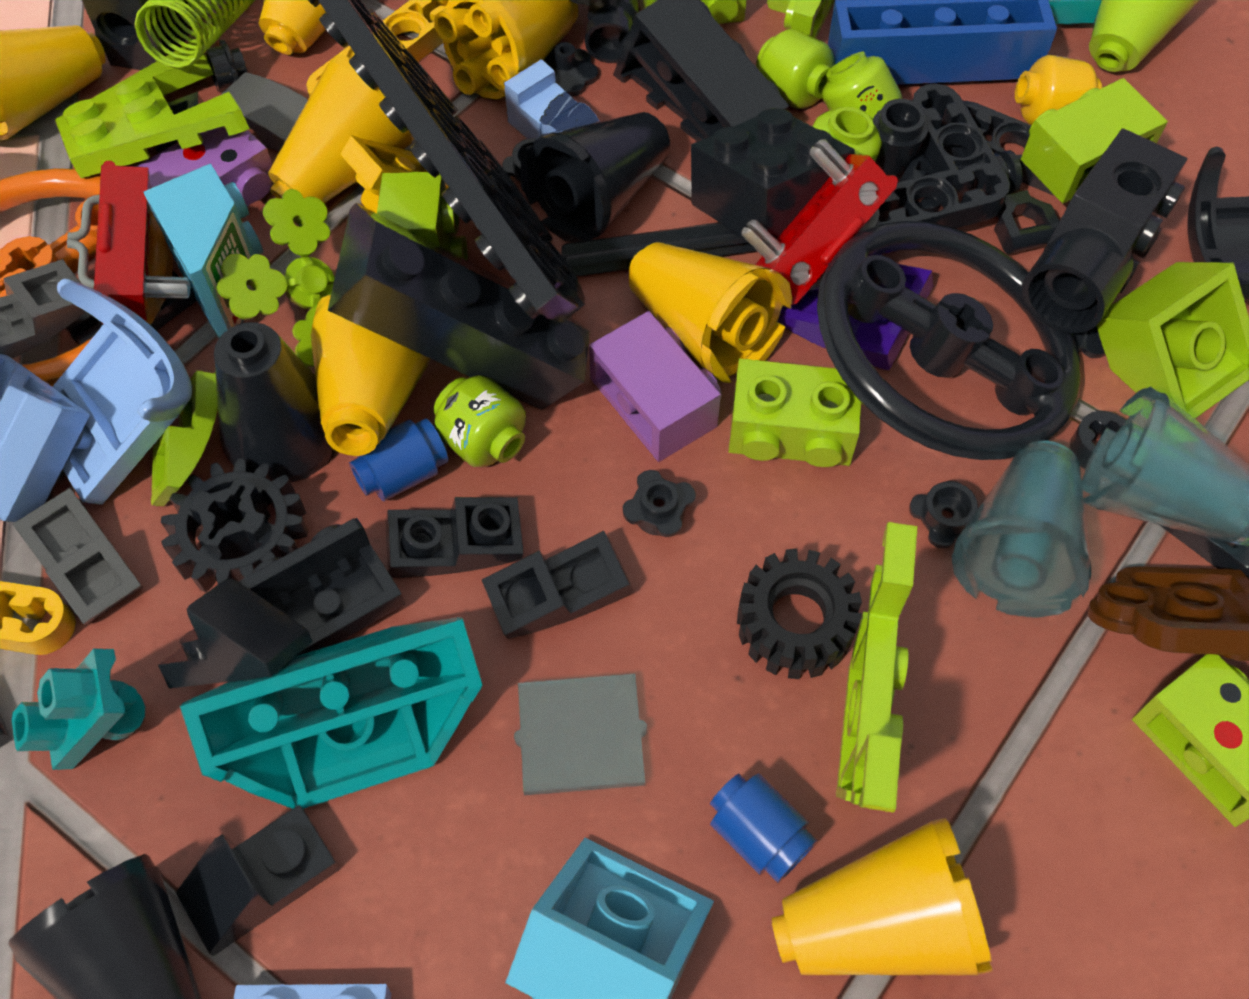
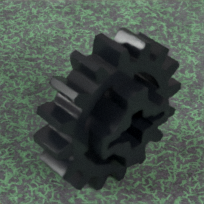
[161,459,308,593]

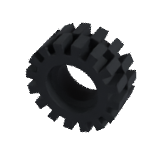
[737,549,862,679]

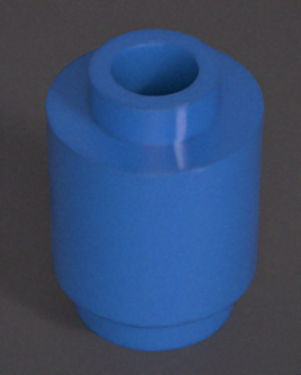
[349,418,448,502]
[710,773,818,883]

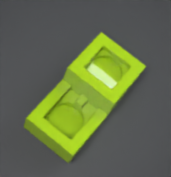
[151,371,218,507]

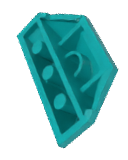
[180,617,483,809]

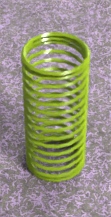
[134,0,255,69]

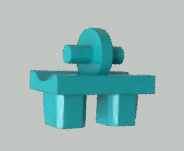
[12,648,145,770]

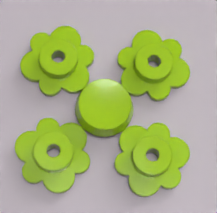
[216,189,335,367]

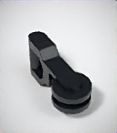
[987,150,1059,254]

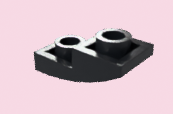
[385,497,524,578]

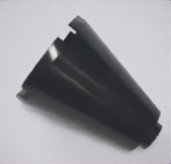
[520,112,671,243]
[214,322,334,483]
[8,854,202,999]

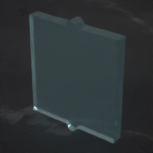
[514,674,647,796]

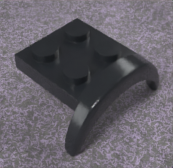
[1187,147,1249,303]

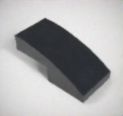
[482,531,635,639]

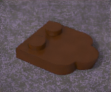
[1088,566,1249,661]

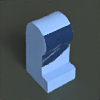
[504,59,599,139]

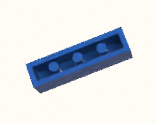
[827,0,1057,84]

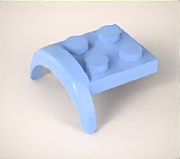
[53,279,192,505]

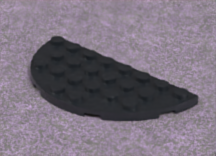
[308,0,585,323]

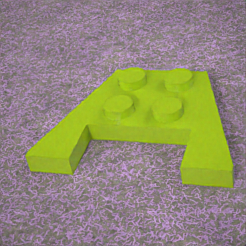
[55,43,250,178]
[836,522,917,813]

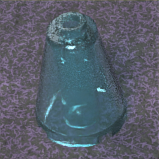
[1081,386,1249,546]
[952,440,1092,618]

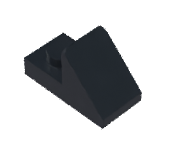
[158,579,313,689]
[175,805,340,956]

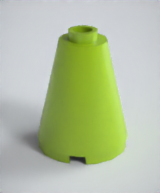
[1089,0,1200,72]

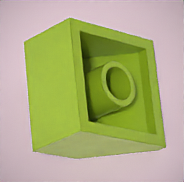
[1096,262,1249,428]

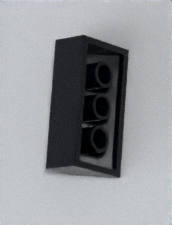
[327,203,590,410]

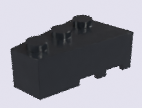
[613,0,789,142]

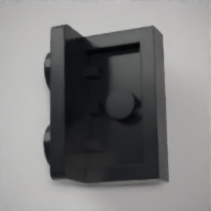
[239,518,405,657]

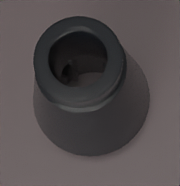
[873,99,929,181]

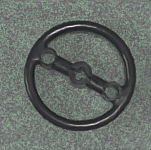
[817,221,1081,460]

